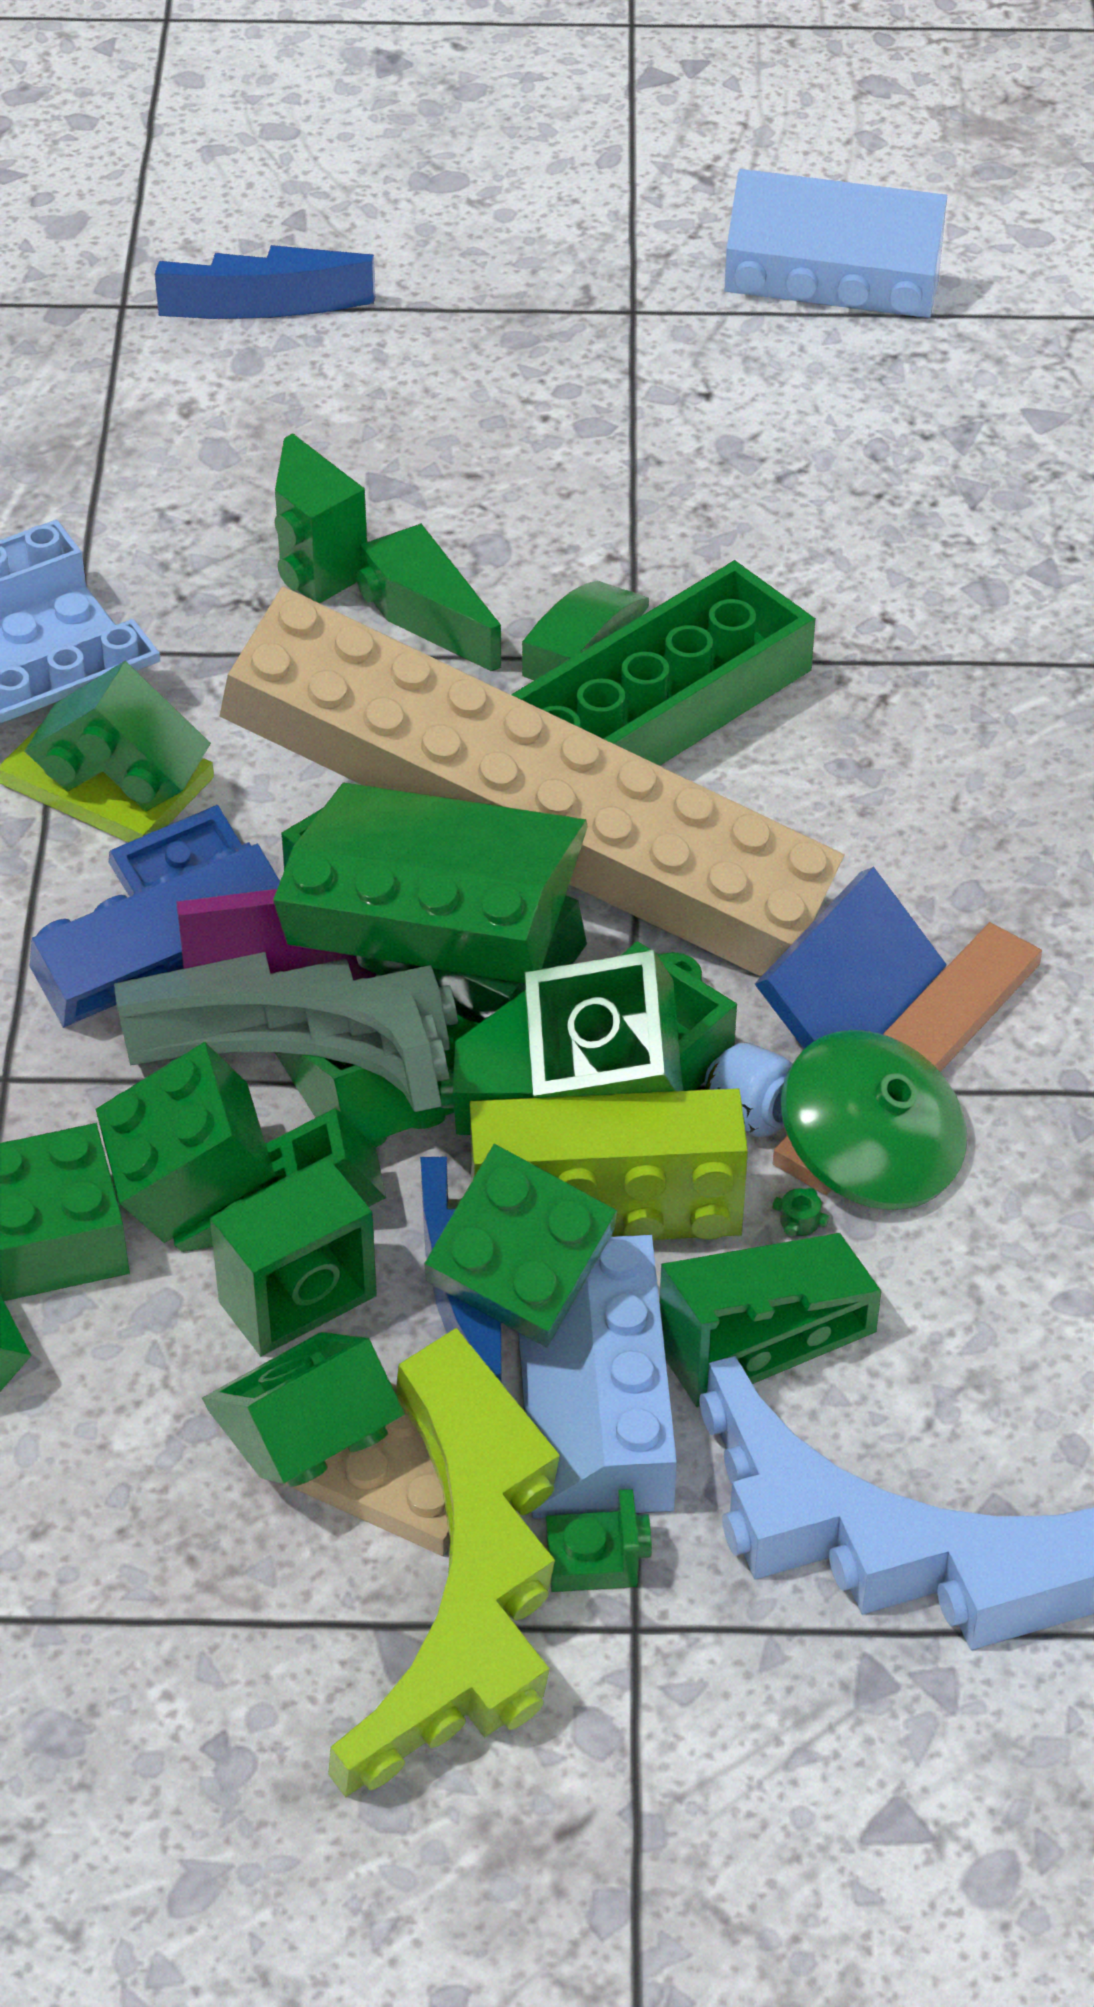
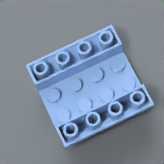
[0,519,161,724]

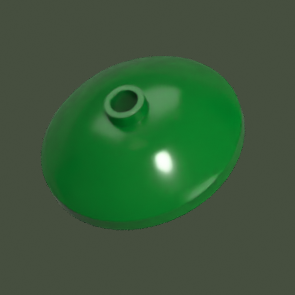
[781,1030,967,1210]

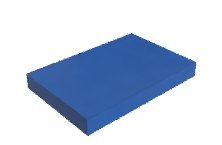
[755,867,947,1049]

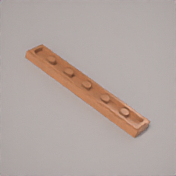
[773,922,1042,1196]

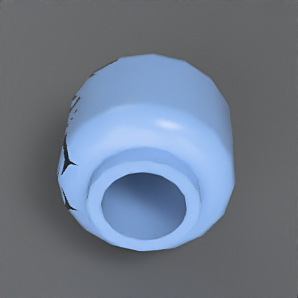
[705,1043,793,1137]

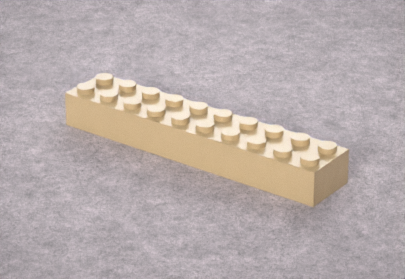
[219,586,845,976]

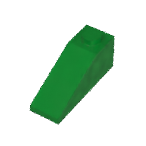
[356,523,501,671]
[173,1107,387,1252]

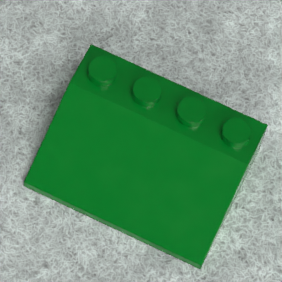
[273,782,588,984]

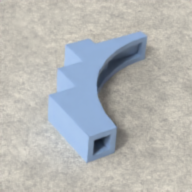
[699,1356,1094,1650]

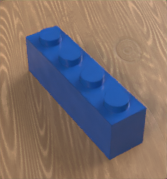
[29,843,280,1028]

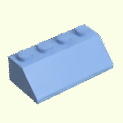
[724,169,948,318]
[518,1235,677,1519]

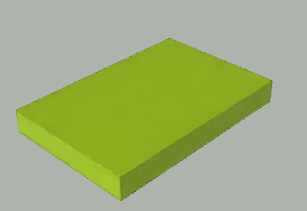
[0,722,214,842]

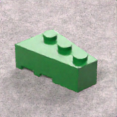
[659,1232,881,1408]

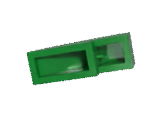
[522,581,649,680]

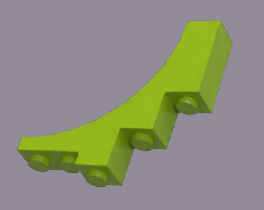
[328,1328,560,1798]

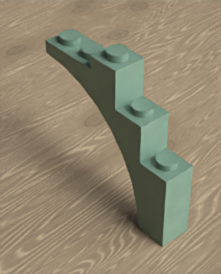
[114,952,458,1112]

